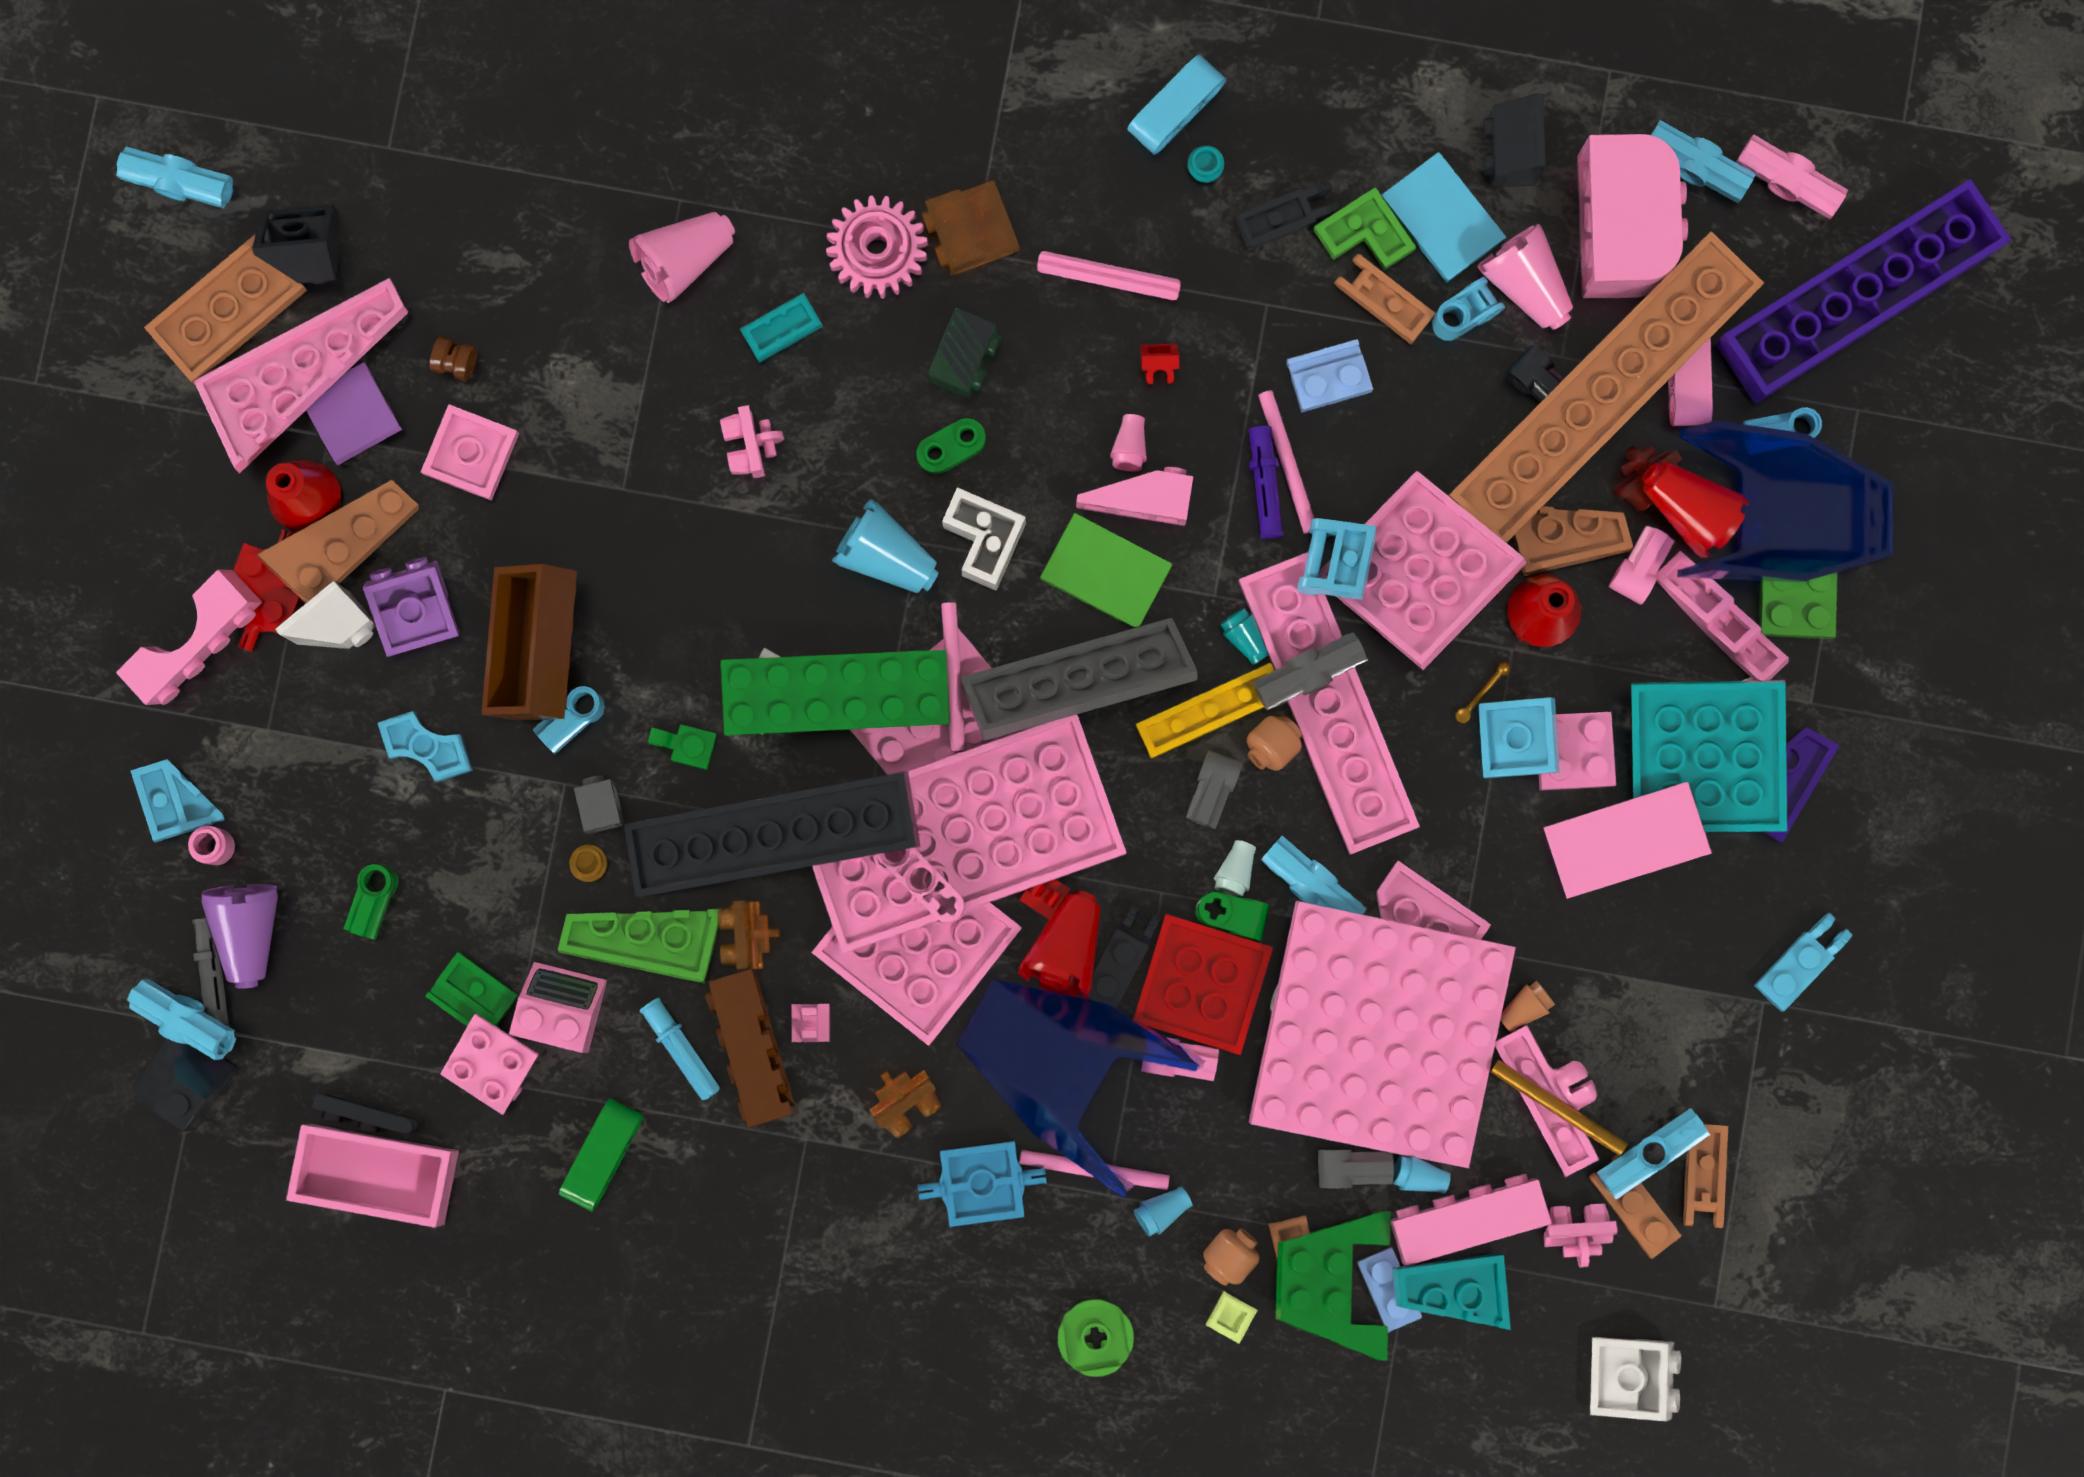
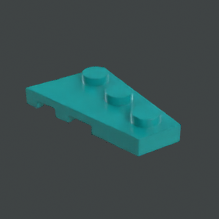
[1392,1253,1511,1330]

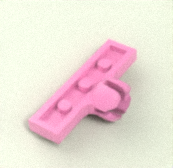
[1495,1025,1599,1177]

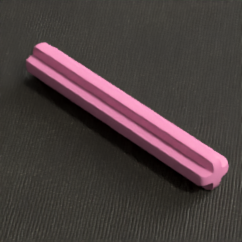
[1037,251,1181,300]

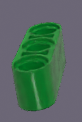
[559,1098,644,1212]

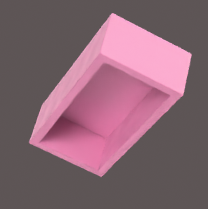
[286,1124,459,1227]

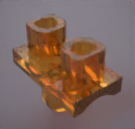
[718,901,780,969]
[870,1070,941,1138]

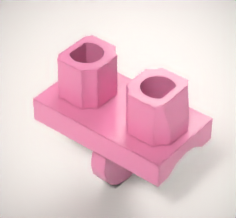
[720,405,784,478]
[1543,1204,1617,1267]

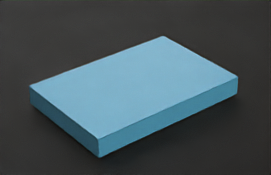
[1381,152,1506,283]

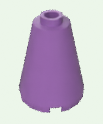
[201,884,278,988]

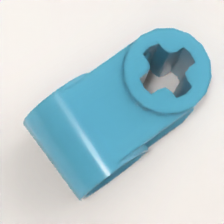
[1432,277,1505,340]

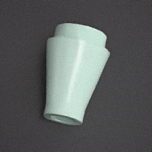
[1214,840,1256,897]

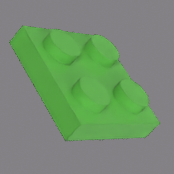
[1759,561,1837,639]

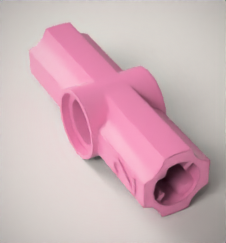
[1736,134,1848,219]

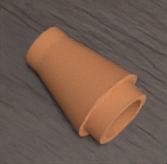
[1500,981,1555,1033]

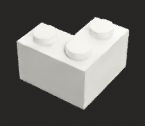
[942,488,1026,591]

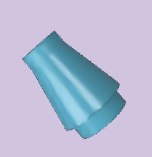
[1393,1155,1450,1194]
[1134,1186,1193,1236]

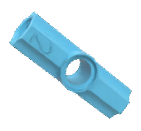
[1651,120,1756,203]
[116,147,233,208]
[1261,836,1367,915]
[127,979,236,1060]
[1597,1108,1710,1200]

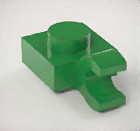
[648,724,717,771]

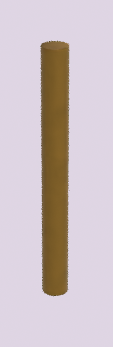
[1491,1060,1628,1156]

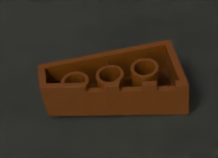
[705,969,798,1128]

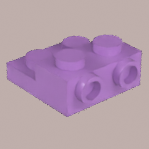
[363,557,459,657]

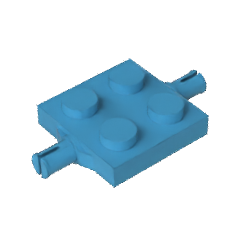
[918,1141,1047,1227]

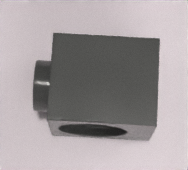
[574,775,625,834]

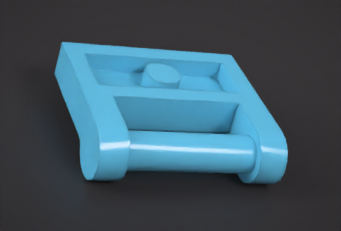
[1297,518,1377,600]

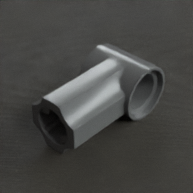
[1186,749,1243,829]
[1318,1149,1394,1188]

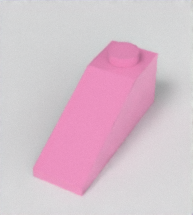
[1076,467,1193,526]

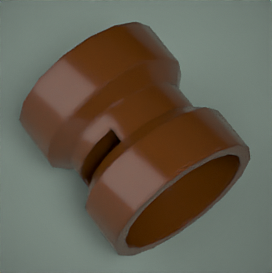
[429,336,477,381]

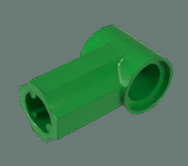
[344,864,399,939]

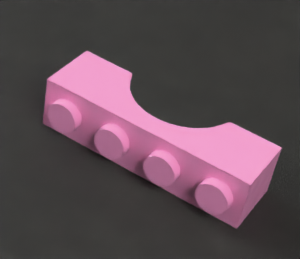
[116,569,262,705]

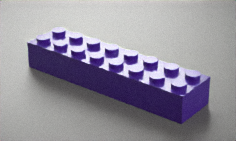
[1715,179,2012,405]

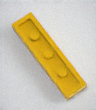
[1135,663,1274,759]

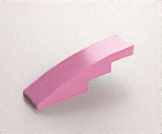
[1656,551,1789,681]

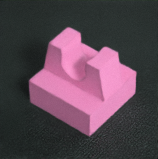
[792,1004,830,1042]

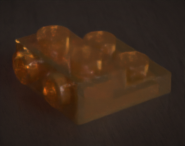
[921,180,1020,276]

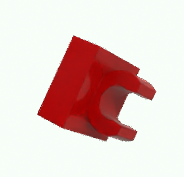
[1140,343,1179,384]
[1019,879,1071,920]

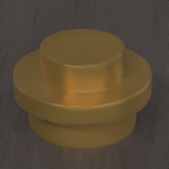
[569,845,607,882]

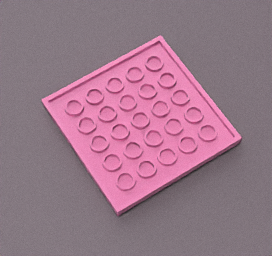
[1249,901,1516,1168]

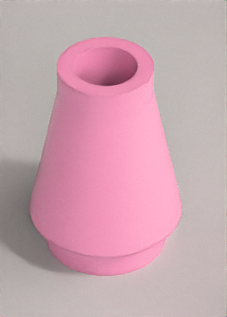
[1110,414,1147,472]

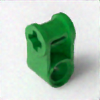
[1195,892,1270,942]

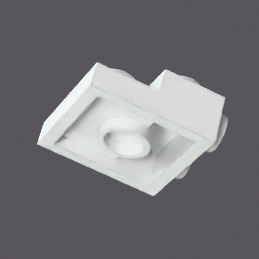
[1590,1337,1681,1421]

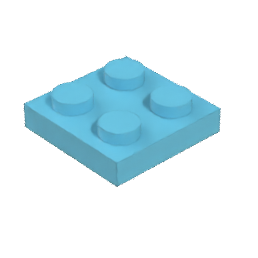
[1479,697,1560,778]

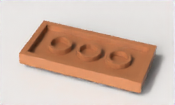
[144,235,307,385]

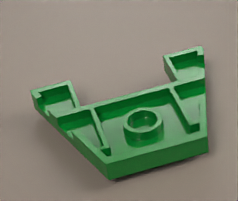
[1276,1211,1391,1361]

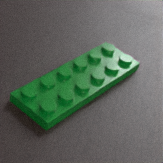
[720,650,949,735]

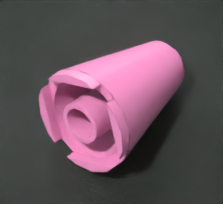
[629,212,735,303]
[1477,224,1573,330]

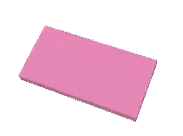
[1544,782,1712,898]

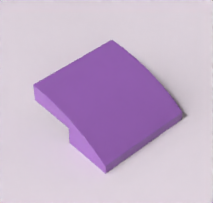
[306,362,402,465]

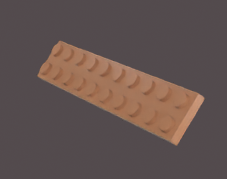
[1448,231,1764,543]

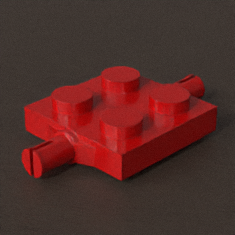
[233,529,303,652]

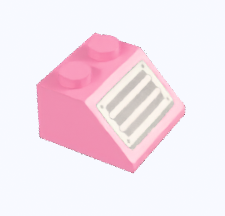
[509,962,607,1053]

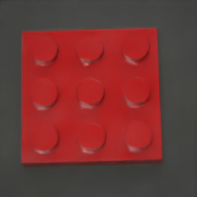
[1132,914,1273,1055]

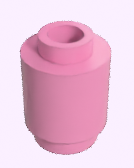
[188,826,235,865]

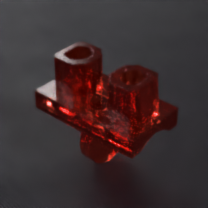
[1613,446,1682,511]

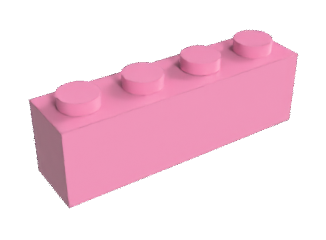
[1391,1174,1552,1266]

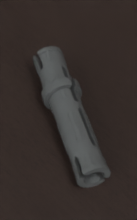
[192,918,230,1027]

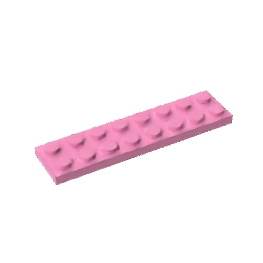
[1238,552,1420,855]

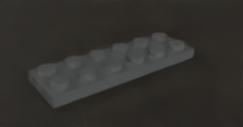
[961,618,1197,741]

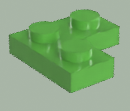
[1314,187,1416,270]

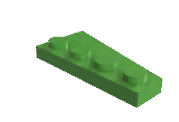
[558,909,722,984]

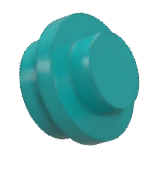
[1188,146,1224,183]

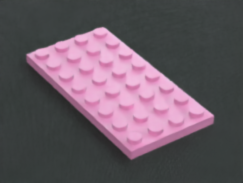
[812,714,1127,954]

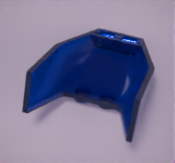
[1677,420,1893,582]
[956,979,1206,1198]

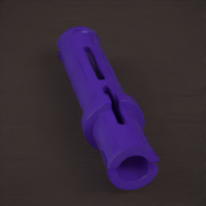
[1248,426,1284,539]

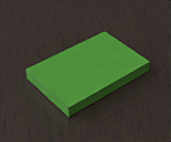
[1040,513,1172,628]

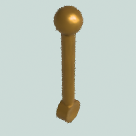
[1455,661,1511,723]

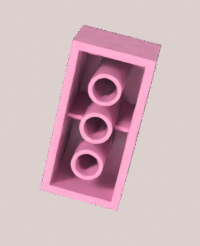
[1577,134,1688,298]

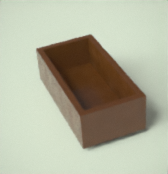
[481,564,577,720]

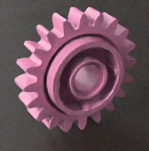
[826,195,928,299]

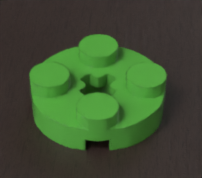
[1058,1299,1134,1377]

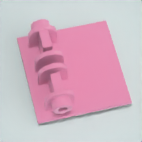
[441,1014,539,1115]

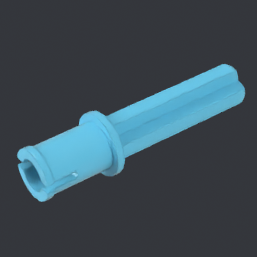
[639,997,720,1100]

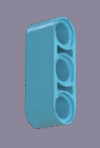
[1127,54,1226,155]

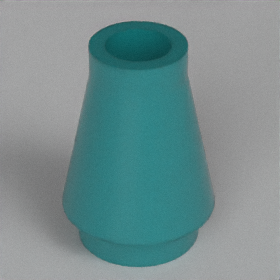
[1220,608,1269,665]

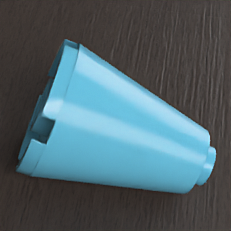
[832,499,939,593]

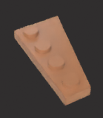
[257,480,419,603]

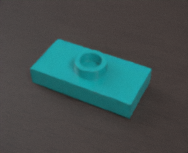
[740,293,823,363]

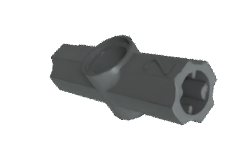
[1253,632,1367,711]

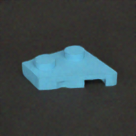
[131,759,225,842]

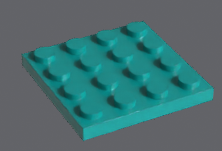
[1631,680,1787,832]

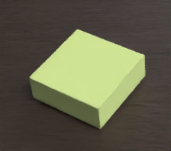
[1206,1291,1257,1344]

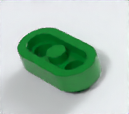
[917,418,986,475]

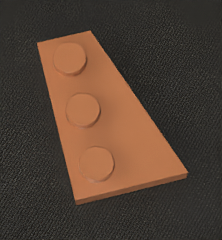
[1513,506,1633,576]

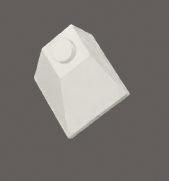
[275,581,376,649]

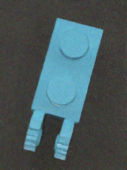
[1754,913,1852,1012]

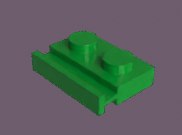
[426,952,519,1027]

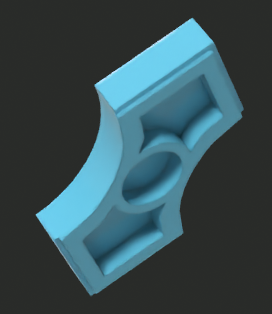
[378,711,473,782]

